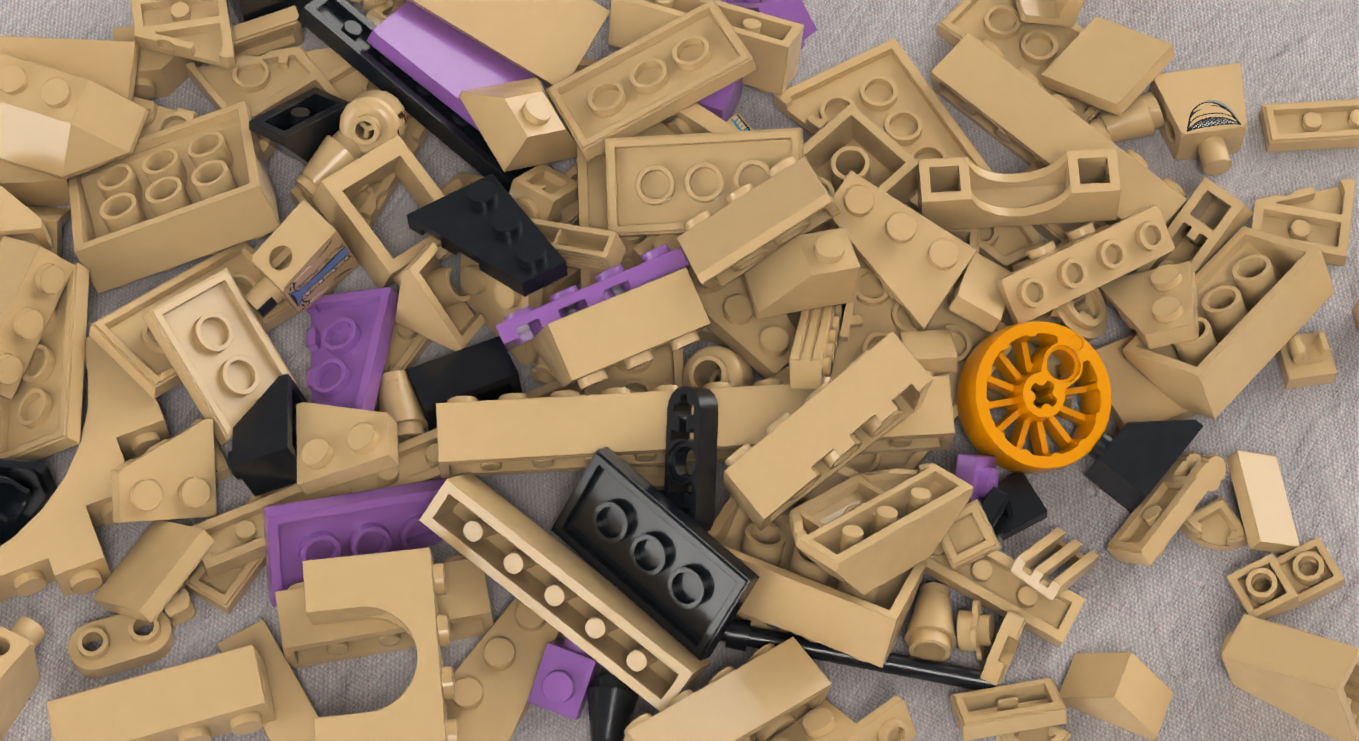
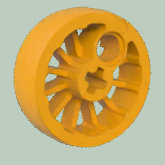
[957,321,1112,474]

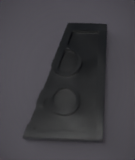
[407,174,568,297]

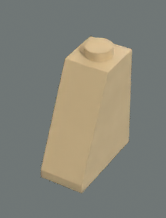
[1221,614,1359,741]

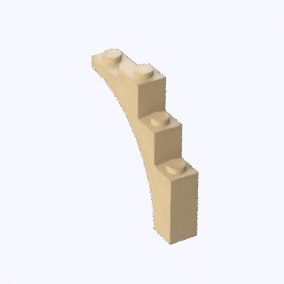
[0,336,171,602]

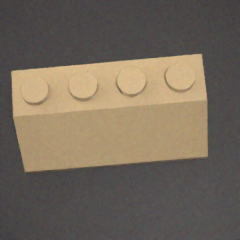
[1122,226,1335,419]
[707,495,927,668]

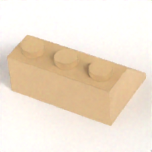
[677,156,841,293]
[531,267,710,390]

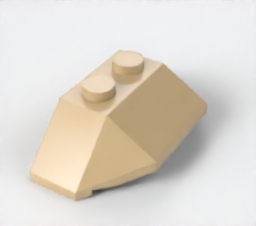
[0,53,149,180]
[789,463,974,596]

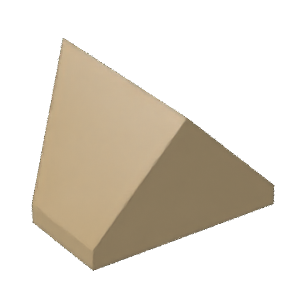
[395,242,486,351]

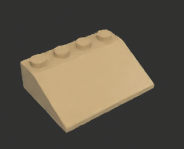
[68,100,280,294]

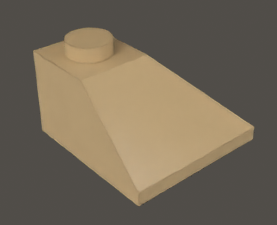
[459,77,577,172]

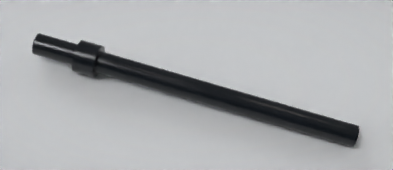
[720,618,996,690]

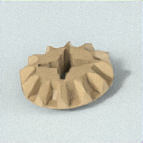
[1049,288,1108,342]

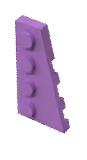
[496,244,690,351]

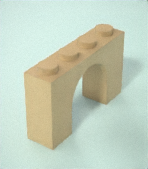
[302,547,460,741]

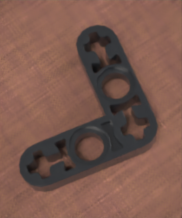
[659,386,718,531]

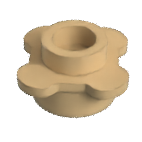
[957,600,995,661]

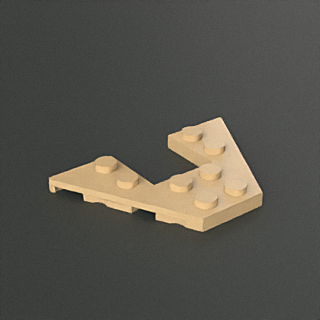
[186,46,430,228]

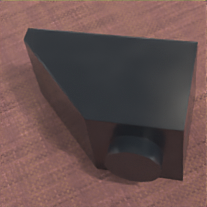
[249,87,350,166]
[228,373,309,496]
[1084,420,1203,513]

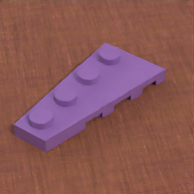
[306,287,398,411]
[263,478,448,607]

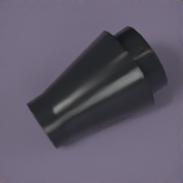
[587,675,639,741]

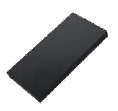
[551,447,760,661]

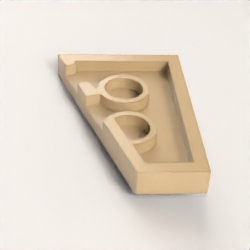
[827,171,976,331]

